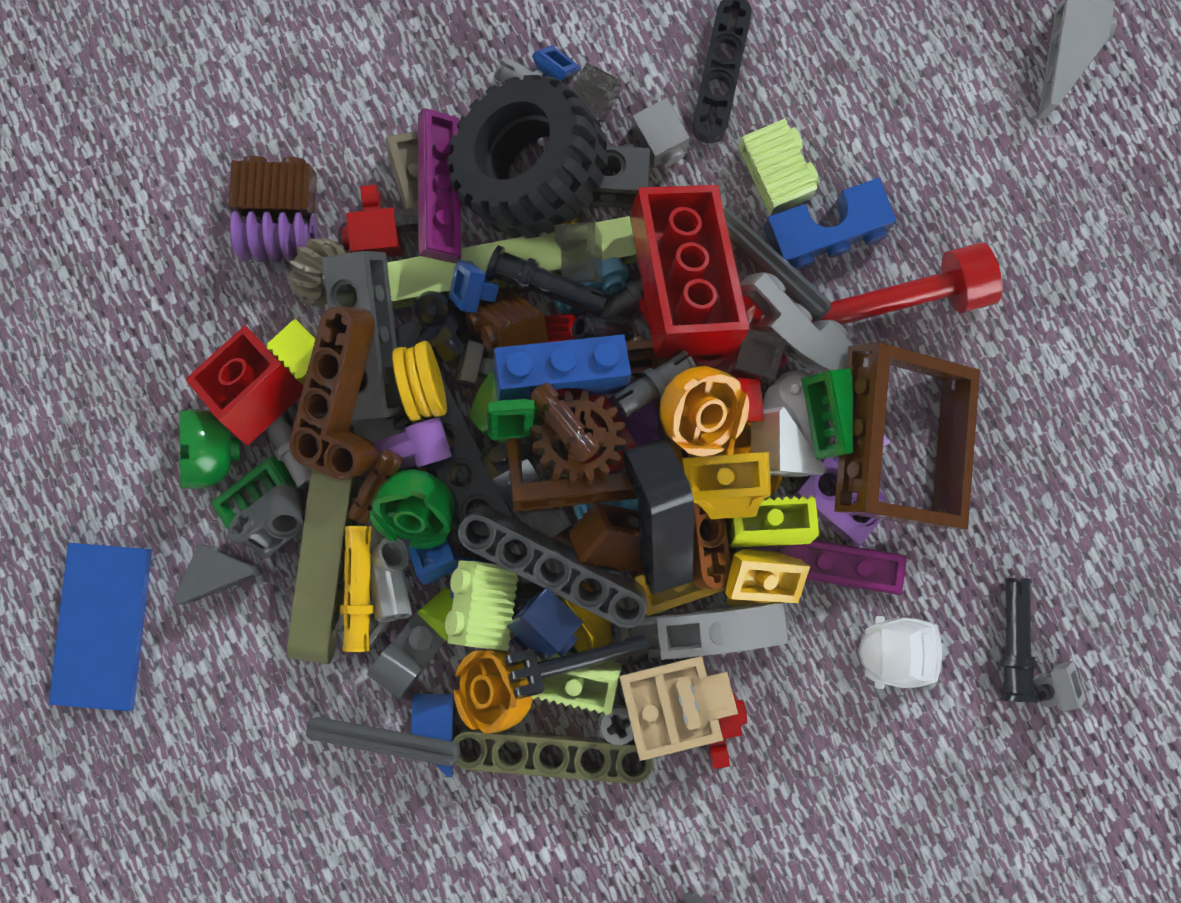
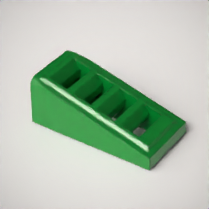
[801,368,853,460]
[486,399,535,440]
[211,457,301,530]

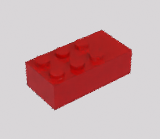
[630,185,749,358]

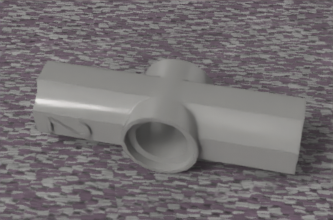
[358,520,412,623]

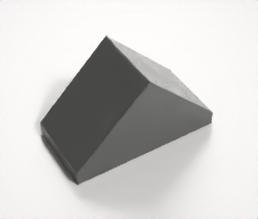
[174,544,263,605]

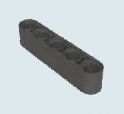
[458,505,647,628]

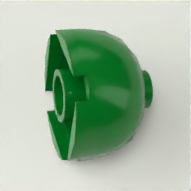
[180,409,239,489]
[369,470,455,549]

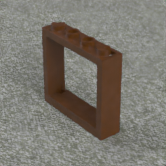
[505,336,685,512]
[834,342,980,529]

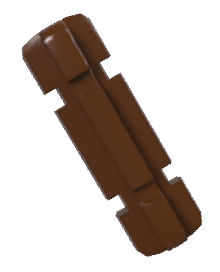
[530,383,599,462]
[348,449,402,524]

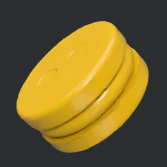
[392,341,447,422]

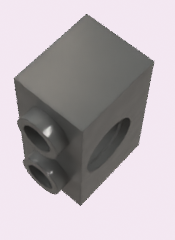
[589,144,650,209]

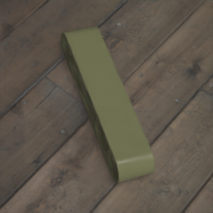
[287,469,359,664]
[452,728,653,784]

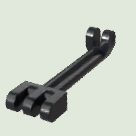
[504,634,649,699]

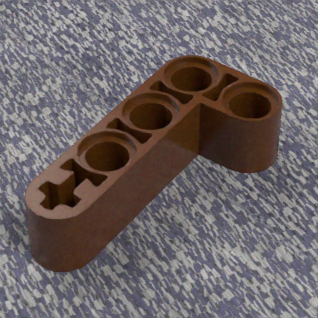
[290,307,378,480]

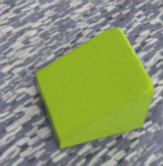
[417,587,453,641]

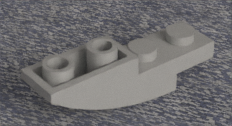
[740,272,868,373]
[620,602,788,660]

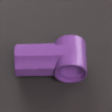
[373,417,452,471]

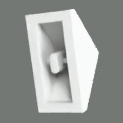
[751,406,826,477]

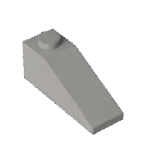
[1038,0,1117,119]

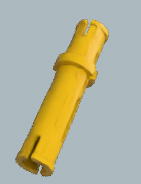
[340,526,374,652]

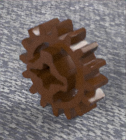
[531,390,626,486]

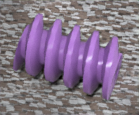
[230,211,318,263]

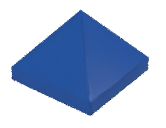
[532,45,581,81]

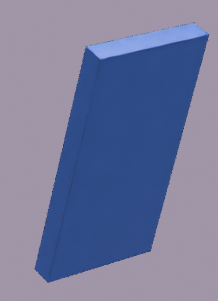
[48,543,152,711]

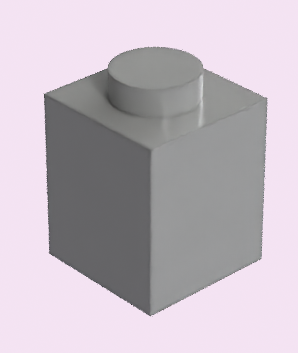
[631,98,690,168]

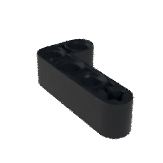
[622,438,694,595]

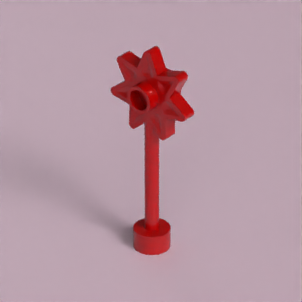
[630,242,1002,379]

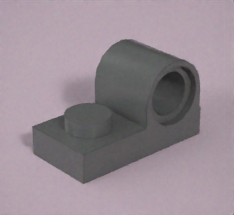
[367,609,445,700]

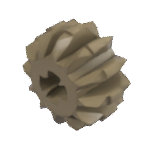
[286,237,349,307]

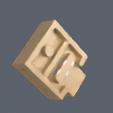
[619,656,738,761]

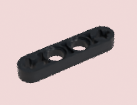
[692,0,752,143]

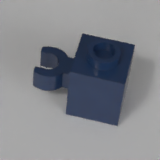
[506,587,583,661]

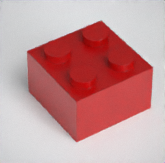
[185,325,303,446]

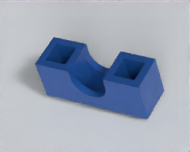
[763,177,897,271]
[493,334,631,401]

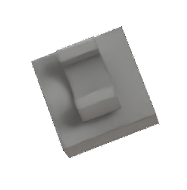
[454,340,493,386]
[1034,661,1086,712]

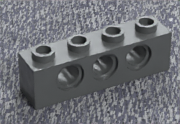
[322,251,405,421]

